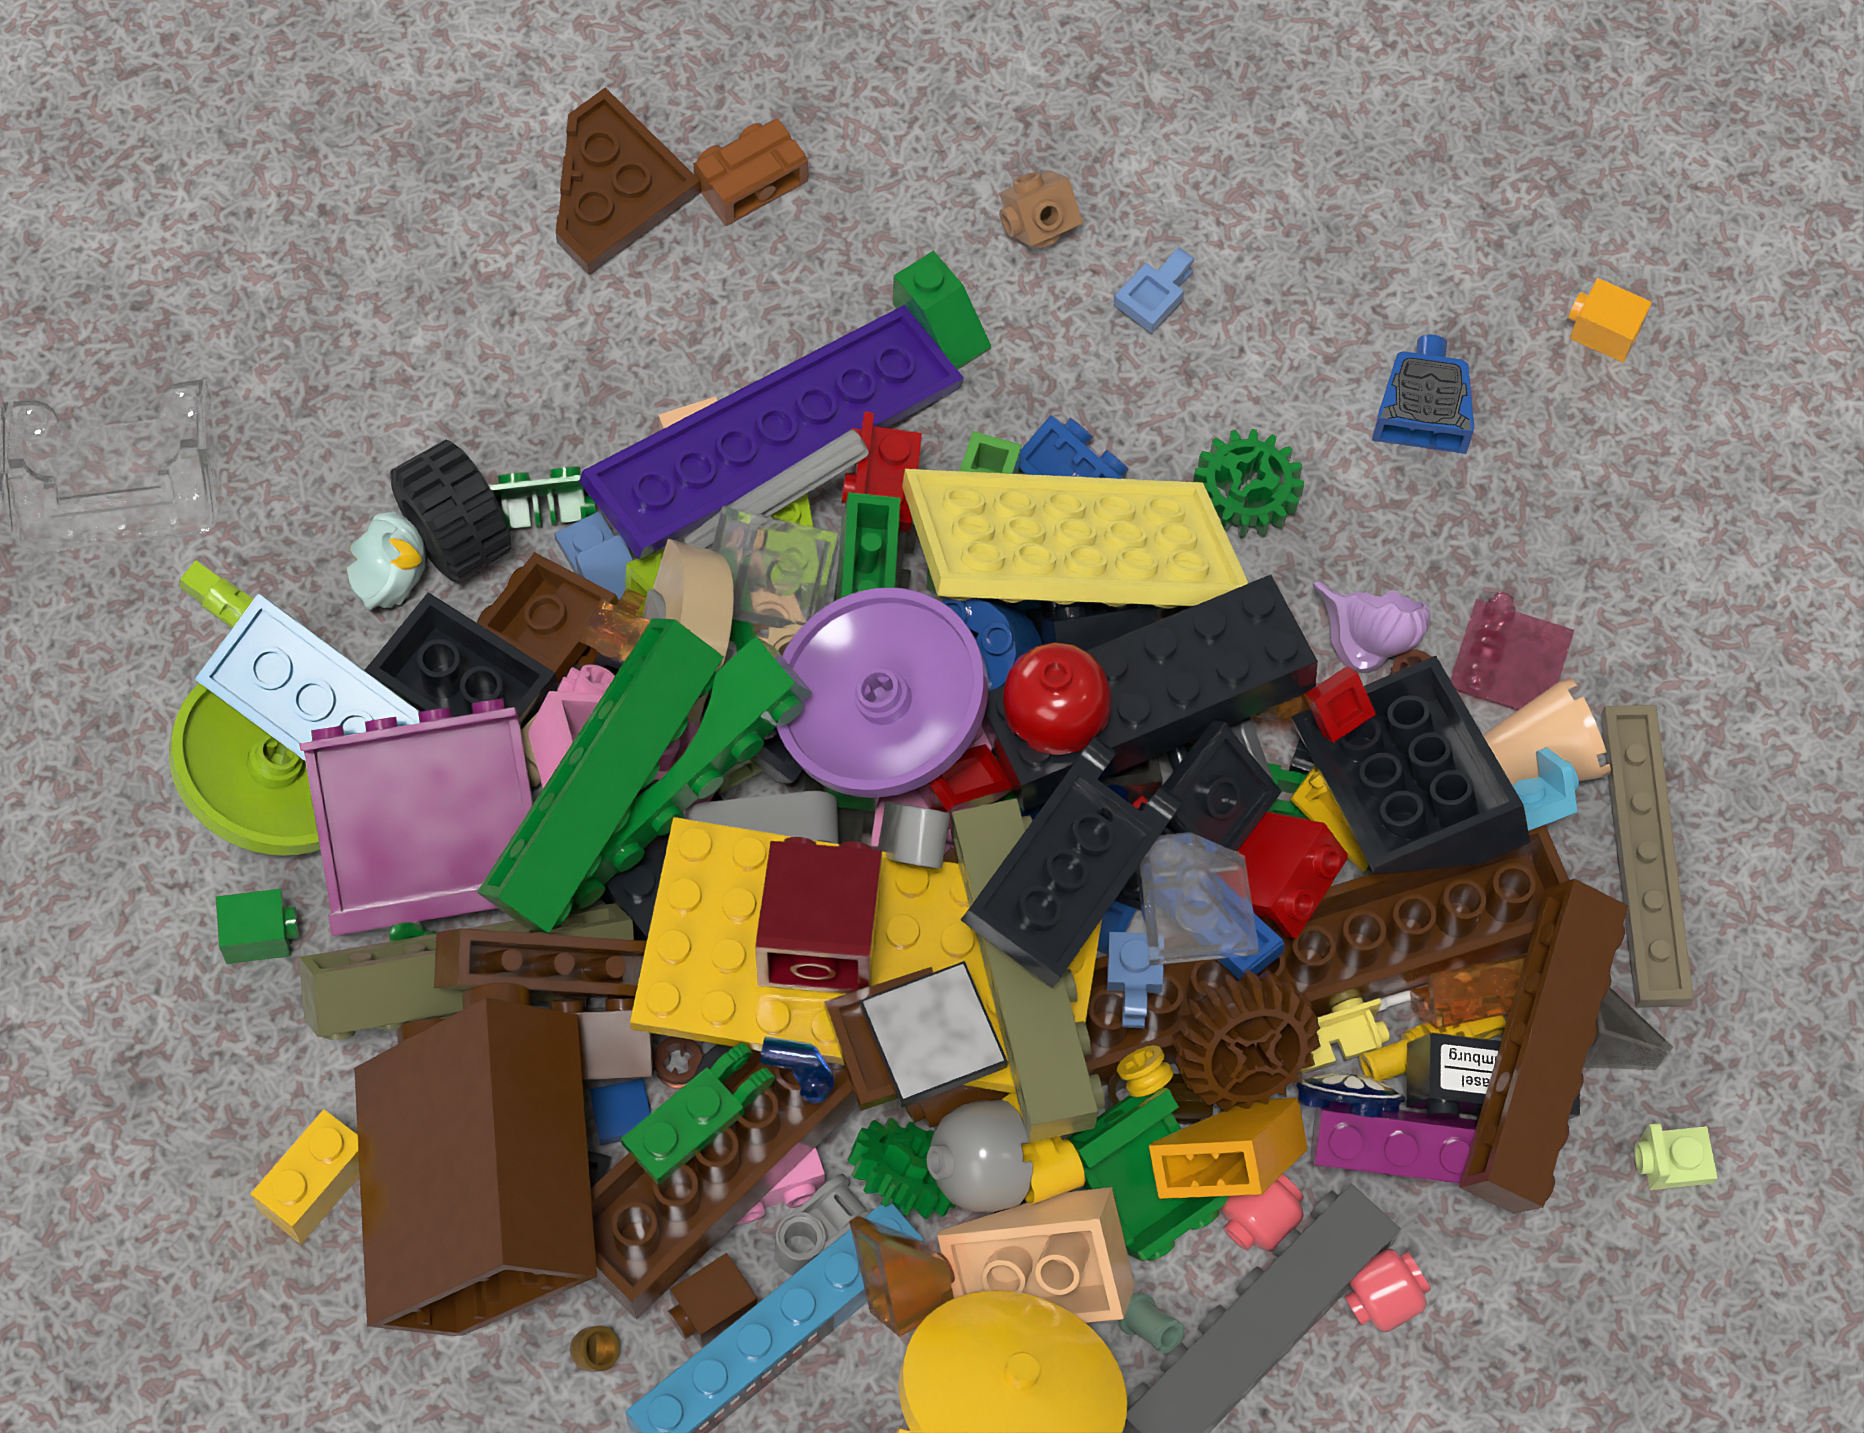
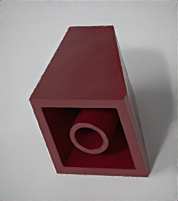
[755,837,882,994]

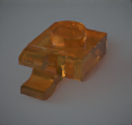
[580,588,649,661]

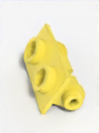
[1301,998,1390,1074]

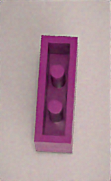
[1311,1099,1477,1183]

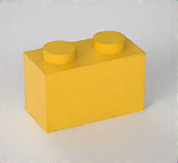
[250,1109,360,1244]

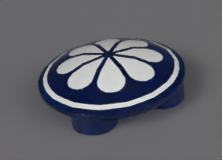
[1296,1072,1405,1117]

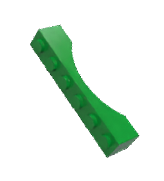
[571,636,813,910]

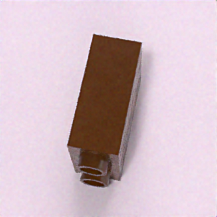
[354,983,597,1336]

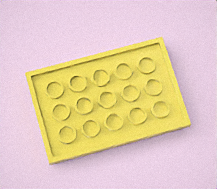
[902,469,1248,609]

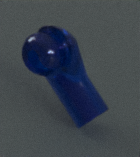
[760,1036,834,1103]

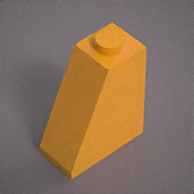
[1149,1097,1308,1199]

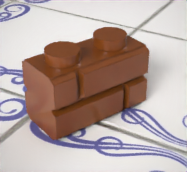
[693,118,808,226]

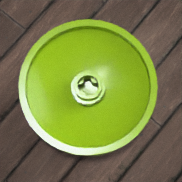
[169,683,320,856]

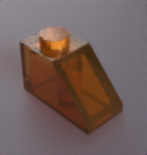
[849,1216,955,1337]

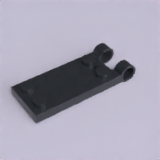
[961,736,1183,988]

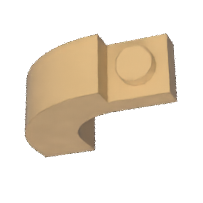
[653,539,734,724]

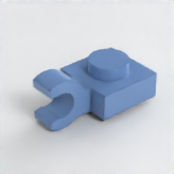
[1114,247,1195,334]
[1107,932,1164,1028]

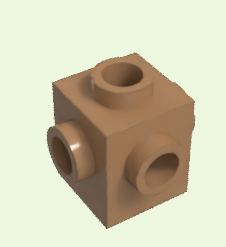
[999,170,1083,248]

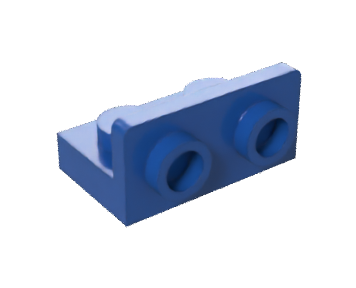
[1019,415,1129,479]

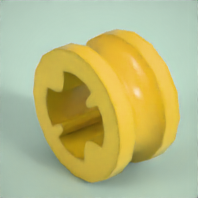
[1117,1045,1173,1097]

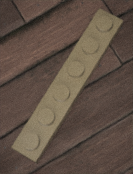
[1601,705,1694,1007]

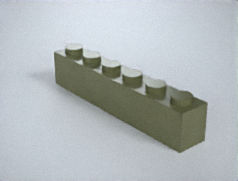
[951,798,1105,1142]
[299,903,634,1040]

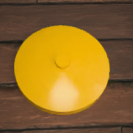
[898,1290,1127,1433]

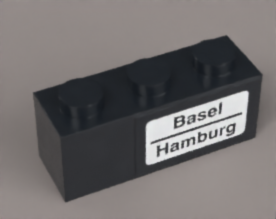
[1406,1032,1580,1123]

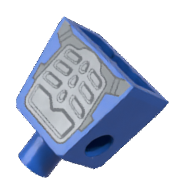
[1372,334,1474,454]

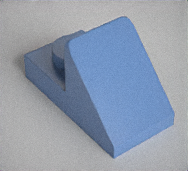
[554,511,633,616]

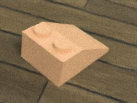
[937,1187,1135,1323]

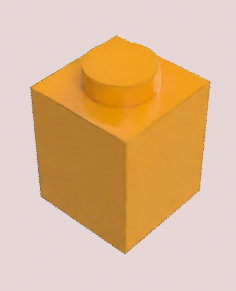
[1568,278,1652,363]

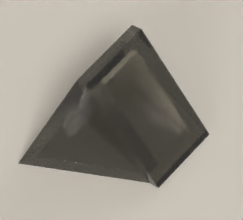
[1583,987,1673,1070]

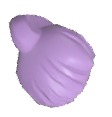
[1313,581,1430,673]

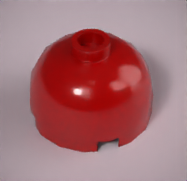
[1002,642,1112,755]

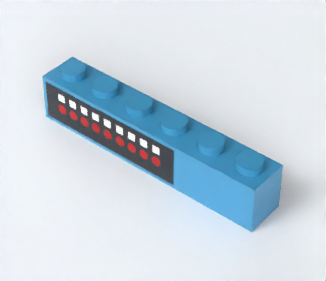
[625,1203,924,1433]

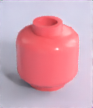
[1221,1174,1304,1251]
[1344,1248,1431,1332]

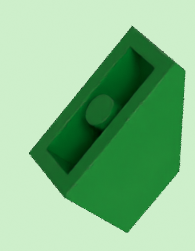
[893,250,991,370]

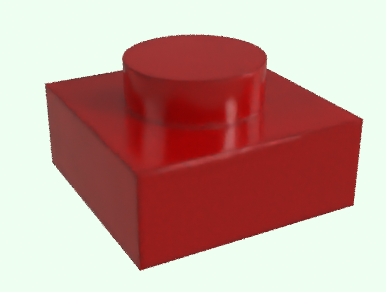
[1304,666,1376,742]

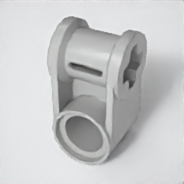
[774,1174,874,1275]

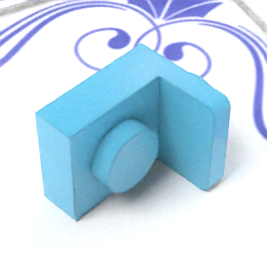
[1513,747,1579,831]

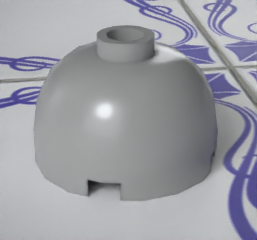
[927,1099,1032,1213]

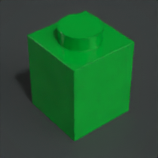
[216,889,299,964]

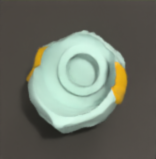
[346,512,426,610]

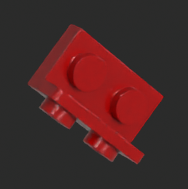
[841,411,922,532]

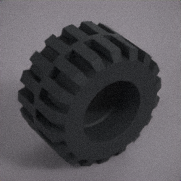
[390,439,511,582]

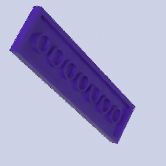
[579,305,964,559]

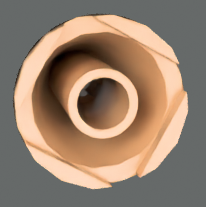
[1483,677,1611,786]

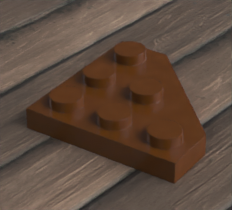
[556,87,701,274]

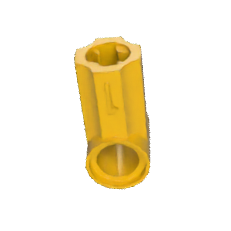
[1001,1093,1085,1205]

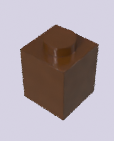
[667,1253,758,1348]

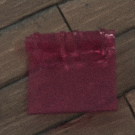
[1450,592,1574,711]

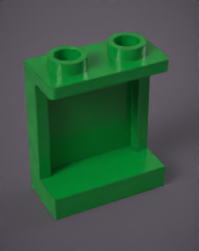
[1066,1087,1229,1261]

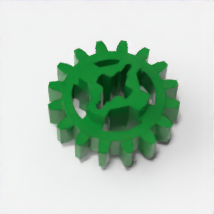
[1193,429,1304,537]
[848,1118,957,1219]

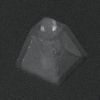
[712,506,841,628]
[1136,832,1259,966]

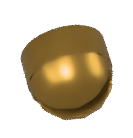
[569,1325,620,1372]

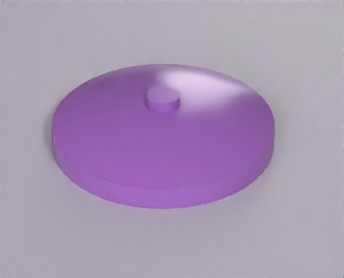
[776,588,988,798]

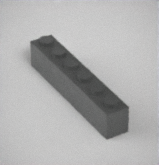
[1123,1183,1401,1433]

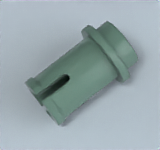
[1117,1292,1184,1353]

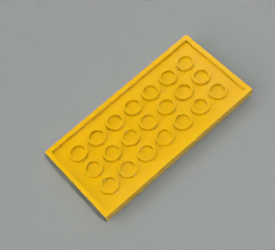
[630,817,1102,1094]

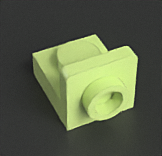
[1634,1123,1718,1190]

